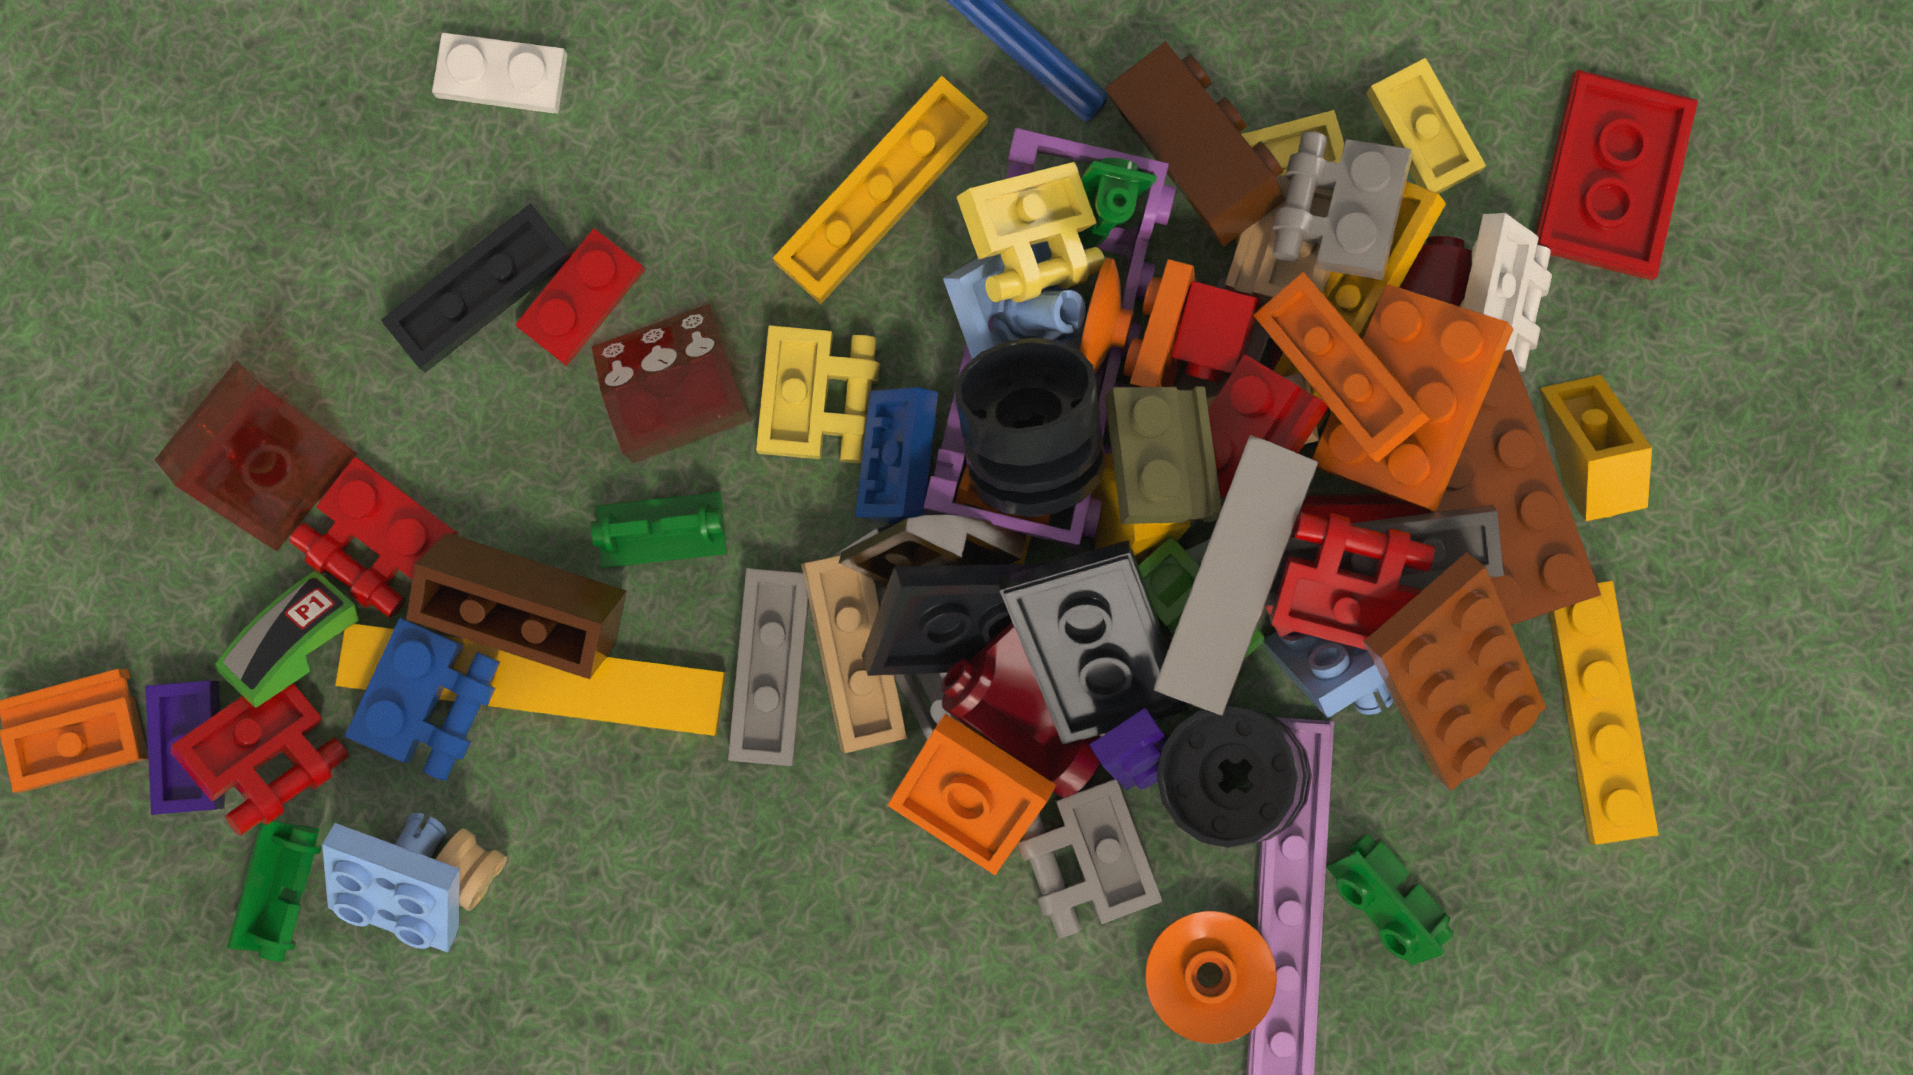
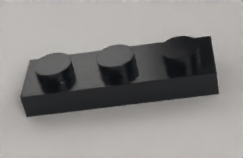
[381,203,572,373]

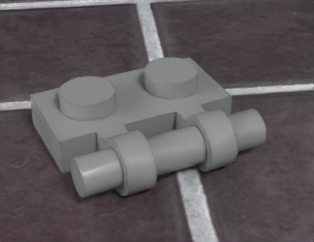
[1272,131,1412,280]
[1017,778,1163,939]

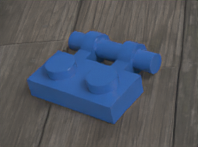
[345,618,500,781]

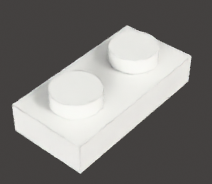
[432,33,568,114]

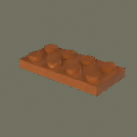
[1425,349,1601,625]
[1363,552,1547,791]

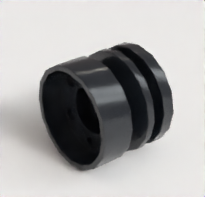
[955,338,1106,517]
[1157,705,1312,848]

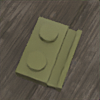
[1105,387,1222,524]

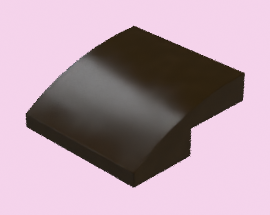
[839,514,1027,586]

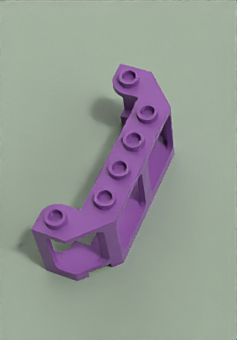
[923,128,1176,551]

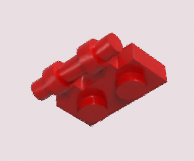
[289,457,459,618]
[1270,512,1435,650]
[170,683,349,836]

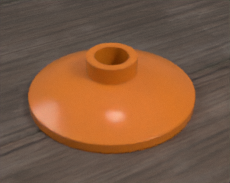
[1079,257,1134,373]
[1145,911,1277,1044]

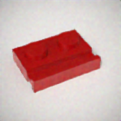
[1208,354,1328,498]

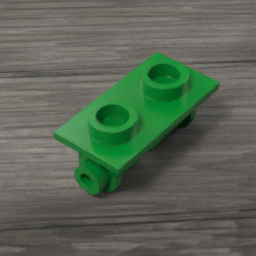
[1078,157,1157,247]
[591,492,728,569]
[227,821,322,962]
[1326,833,1454,966]

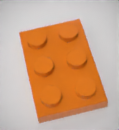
[1312,284,1514,513]

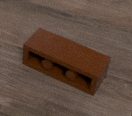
[1104,41,1286,247]
[406,533,627,679]

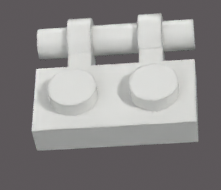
[1460,213,1552,372]

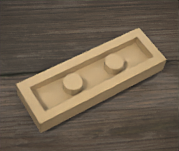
[801,555,907,753]

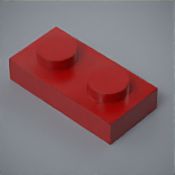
[515,228,645,366]

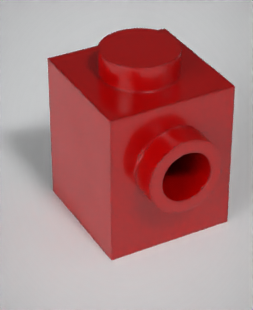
[1171,281,1261,383]

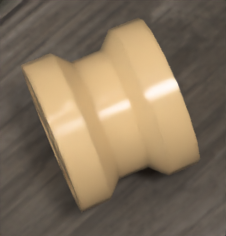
[435,828,507,911]

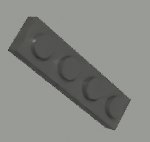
[1264,505,1504,606]

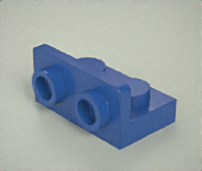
[855,387,938,525]

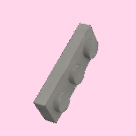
[728,568,809,766]

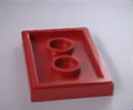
[1535,70,1698,281]

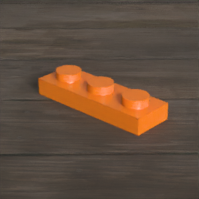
[1253,272,1430,463]

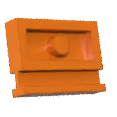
[0,669,148,793]

